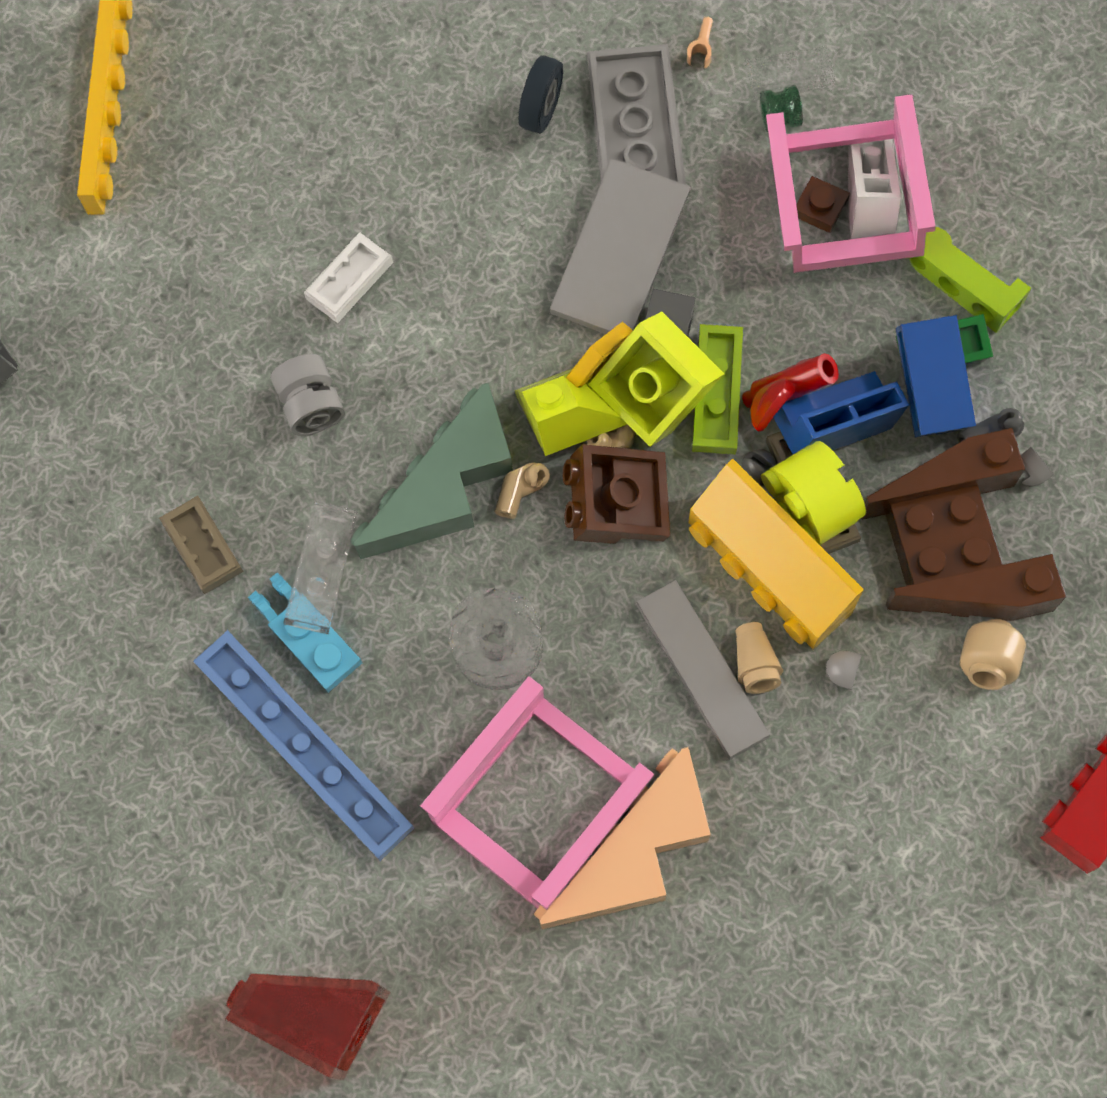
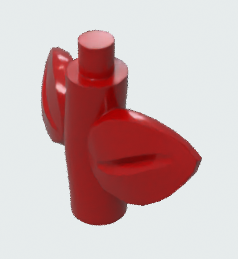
[742,353,839,432]

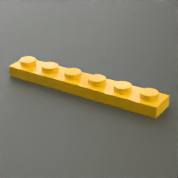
[77,0,133,215]

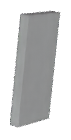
[587,44,686,185]
[550,158,691,334]

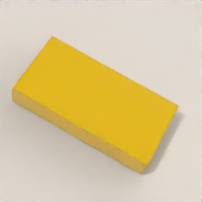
[566,321,633,388]

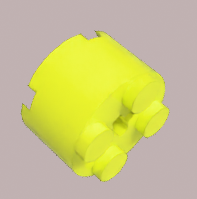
[761,441,866,545]

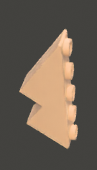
[534,747,711,929]

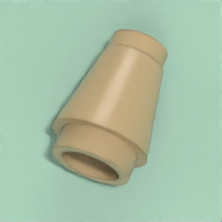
[735,622,783,694]

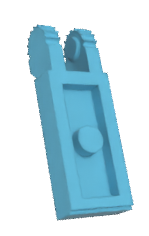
[248,573,362,693]

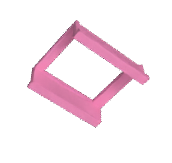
[766,94,936,273]
[420,676,654,910]

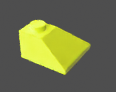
[514,368,627,456]

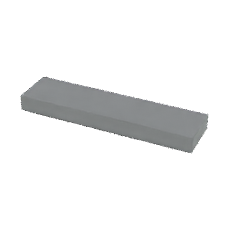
[636,580,770,760]

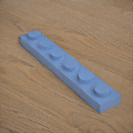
[193,630,414,861]

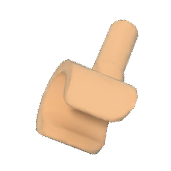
[687,17,713,68]

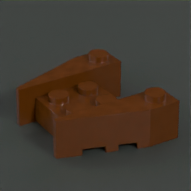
[861,428,1066,621]

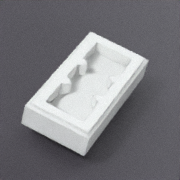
[304,232,393,323]

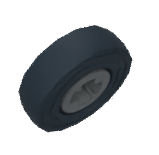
[518,56,564,134]

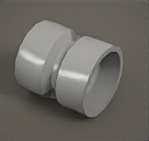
[270,354,345,436]

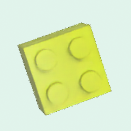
[588,312,724,447]

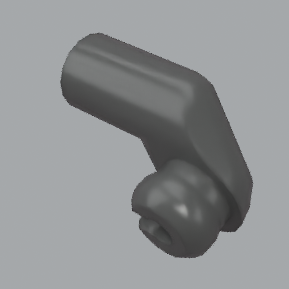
[957,408,1024,443]

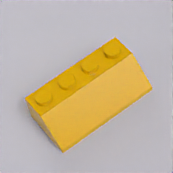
[688,459,864,649]

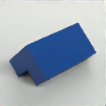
[895,315,976,438]
[773,371,910,454]

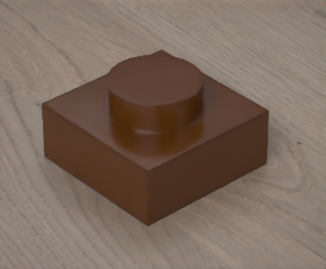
[796,176,850,233]

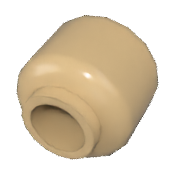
[960,619,1026,690]

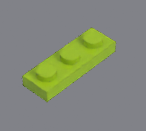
[692,324,743,455]

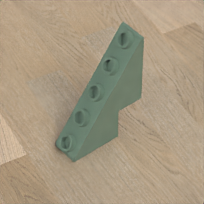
[351,383,513,559]

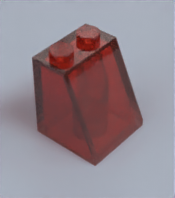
[225,973,391,1080]

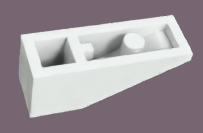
[848,139,901,239]

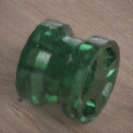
[760,85,803,132]

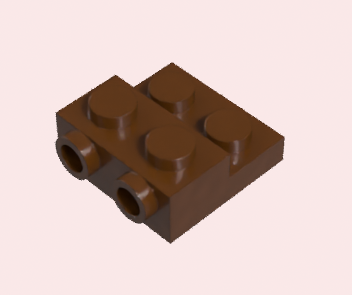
[563,444,670,544]

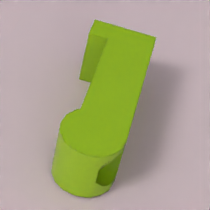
[909,227,1031,333]

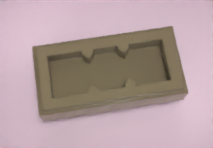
[159,496,244,594]

